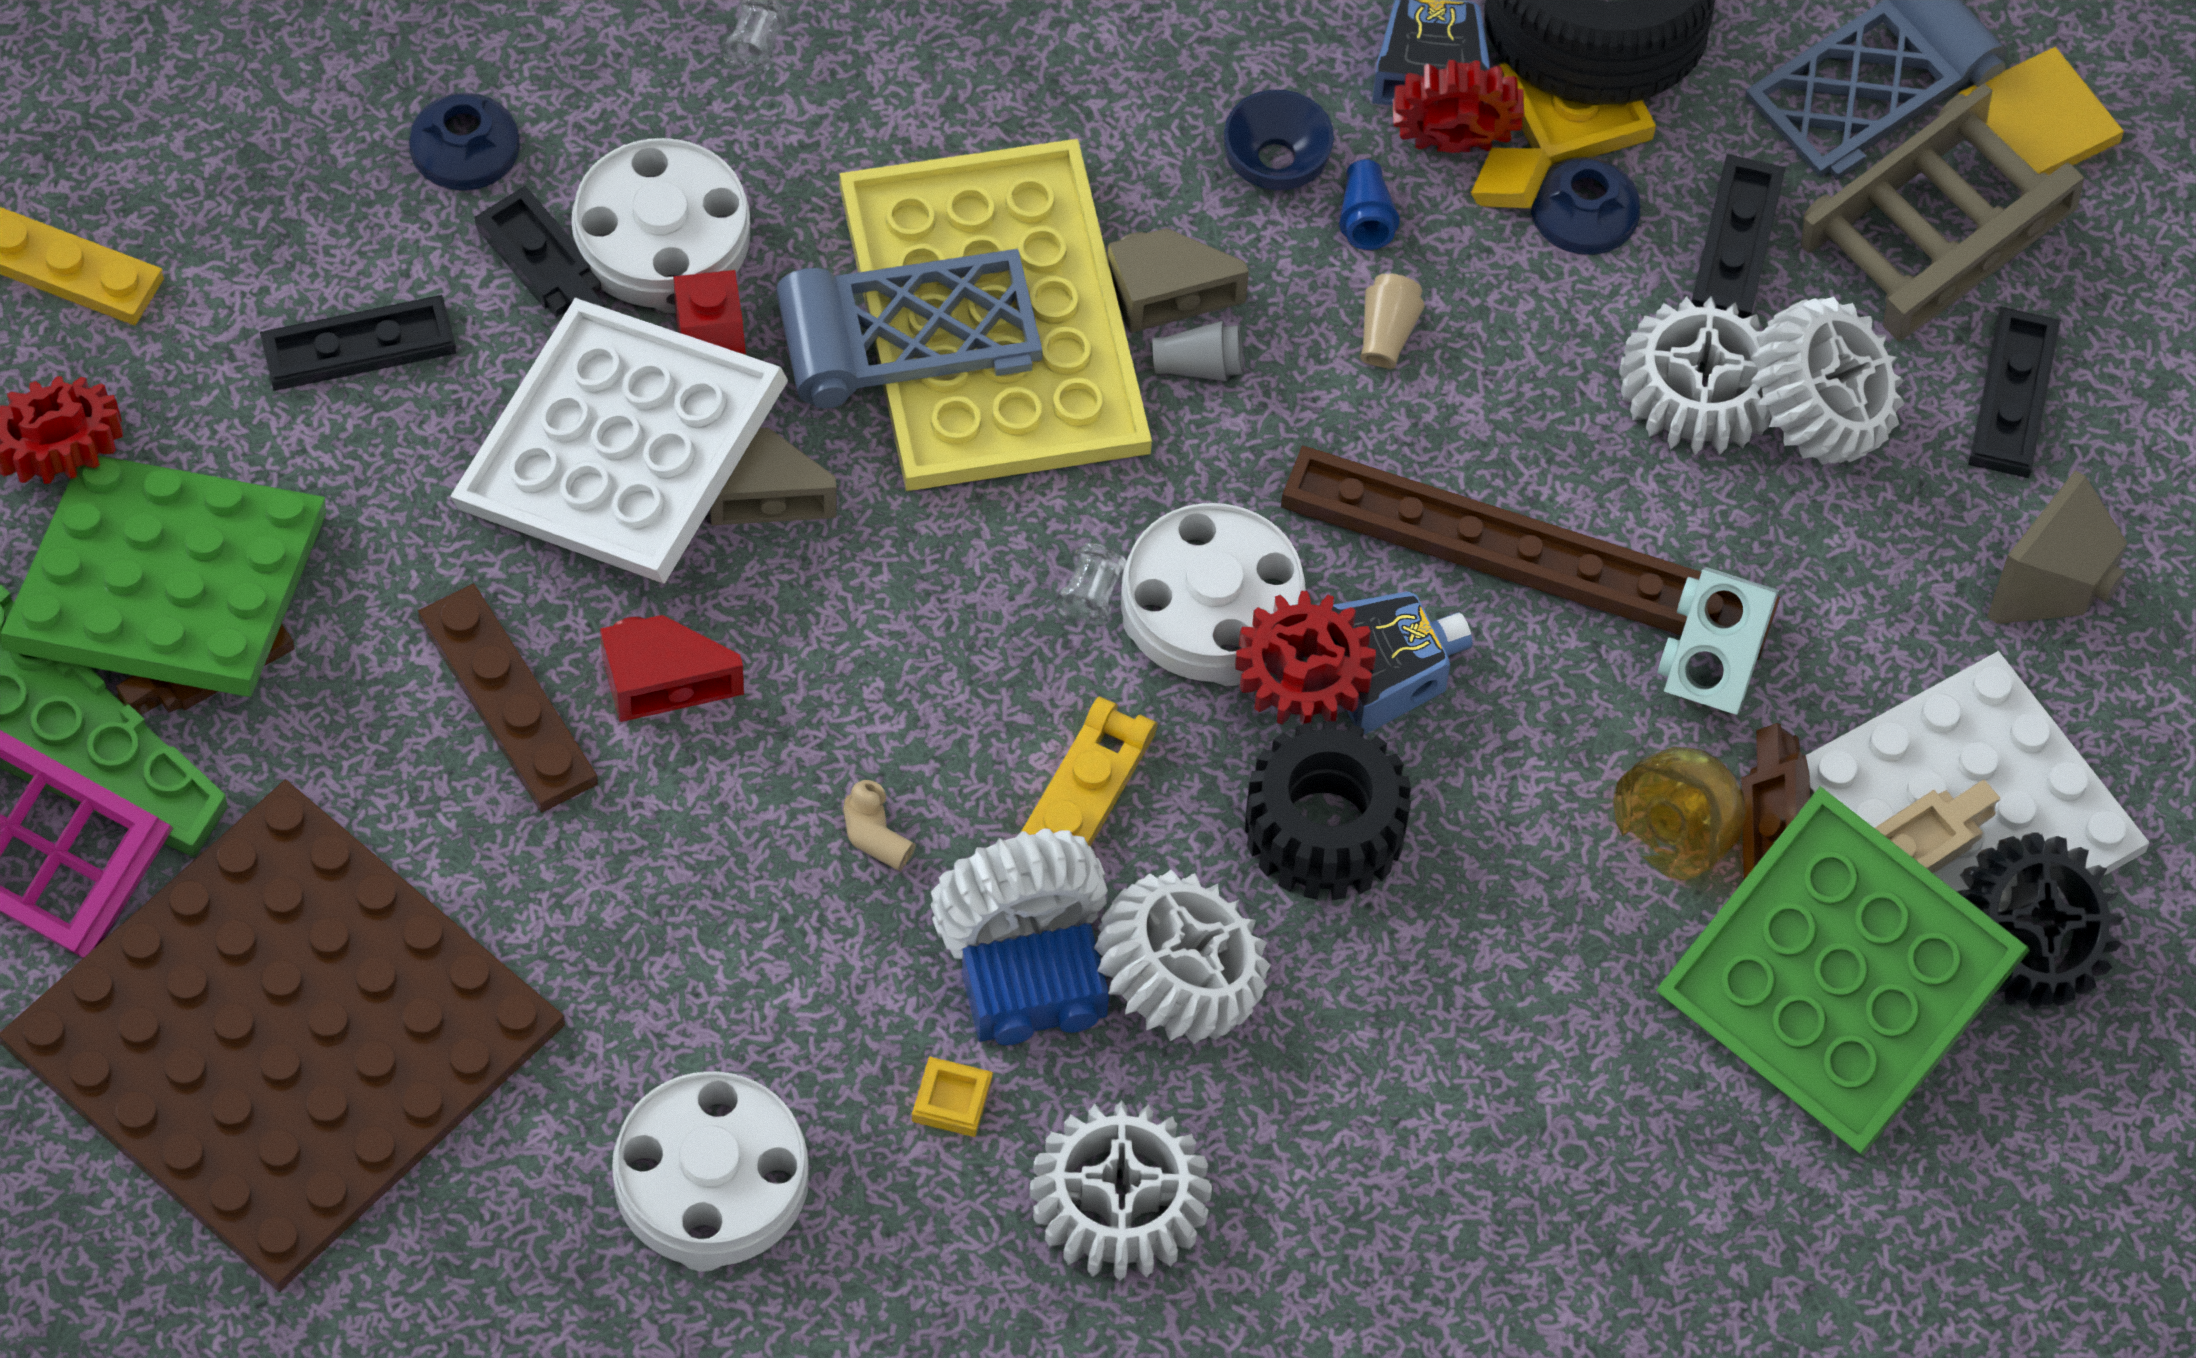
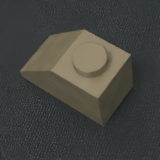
[1108,228,1249,333]
[710,427,836,525]

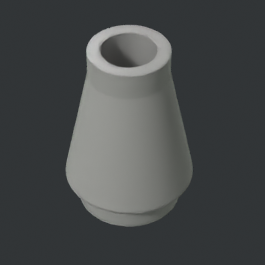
[1153,320,1243,382]

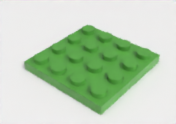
[0,455,326,697]
[1656,786,2030,1156]

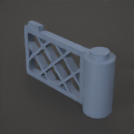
[1745,0,2007,180]
[776,249,1042,409]

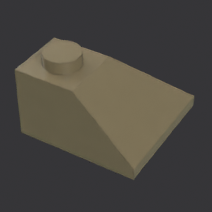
[1987,470,2127,624]

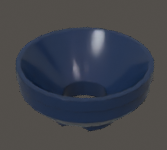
[1223,89,1334,190]
[409,92,520,191]
[1531,157,1640,255]

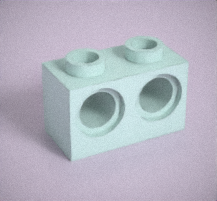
[1657,567,1779,715]

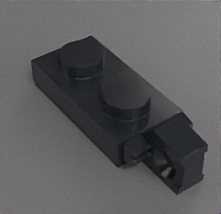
[474,186,605,317]

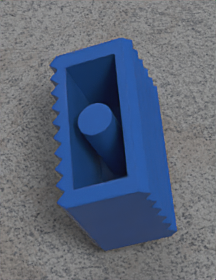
[962,923,1109,1045]

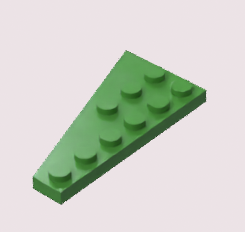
[0,584,228,858]

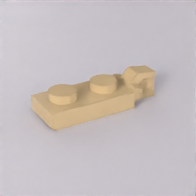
[1875,779,2000,873]

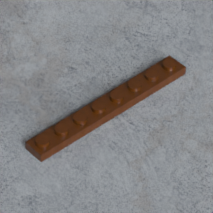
[1281,445,1780,660]

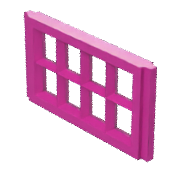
[0,730,173,958]

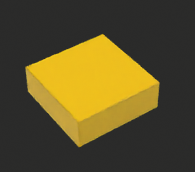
[1471,148,1552,208]
[912,1056,993,1137]

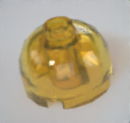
[1613,746,1746,880]

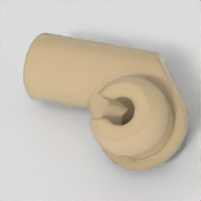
[843,780,916,872]

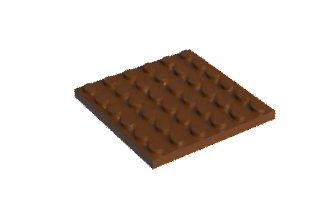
[0,779,565,1292]

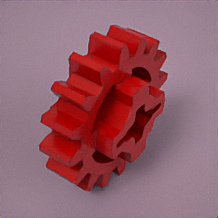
[1393,60,1524,153]
[0,376,124,484]
[1235,591,1376,725]

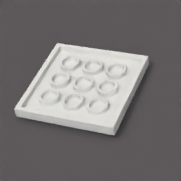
[450,298,788,584]
[1805,651,2150,922]

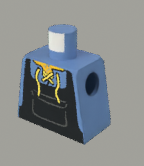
[1372,0,1490,105]
[1331,591,1472,735]

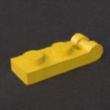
[1022,696,1158,846]

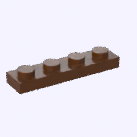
[418,583,598,813]

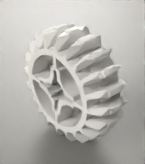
[1619,296,1772,455]
[1751,297,1904,465]
[930,829,1108,959]
[1094,870,1271,1044]
[1030,1100,1212,1282]

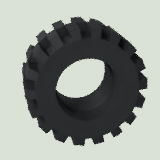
[1245,721,1411,900]

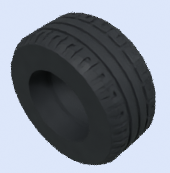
[1484,0,1715,105]

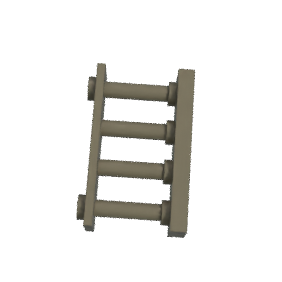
[1801,83,2084,342]

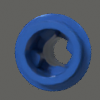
[1339,159,1400,250]

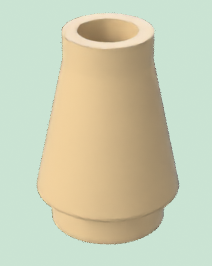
[1360,274,1425,369]

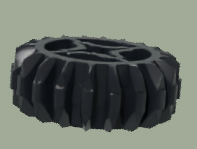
[1956,832,2125,1010]

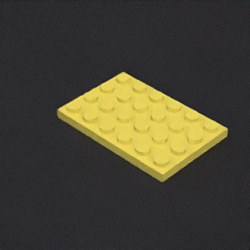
[839,139,1152,491]

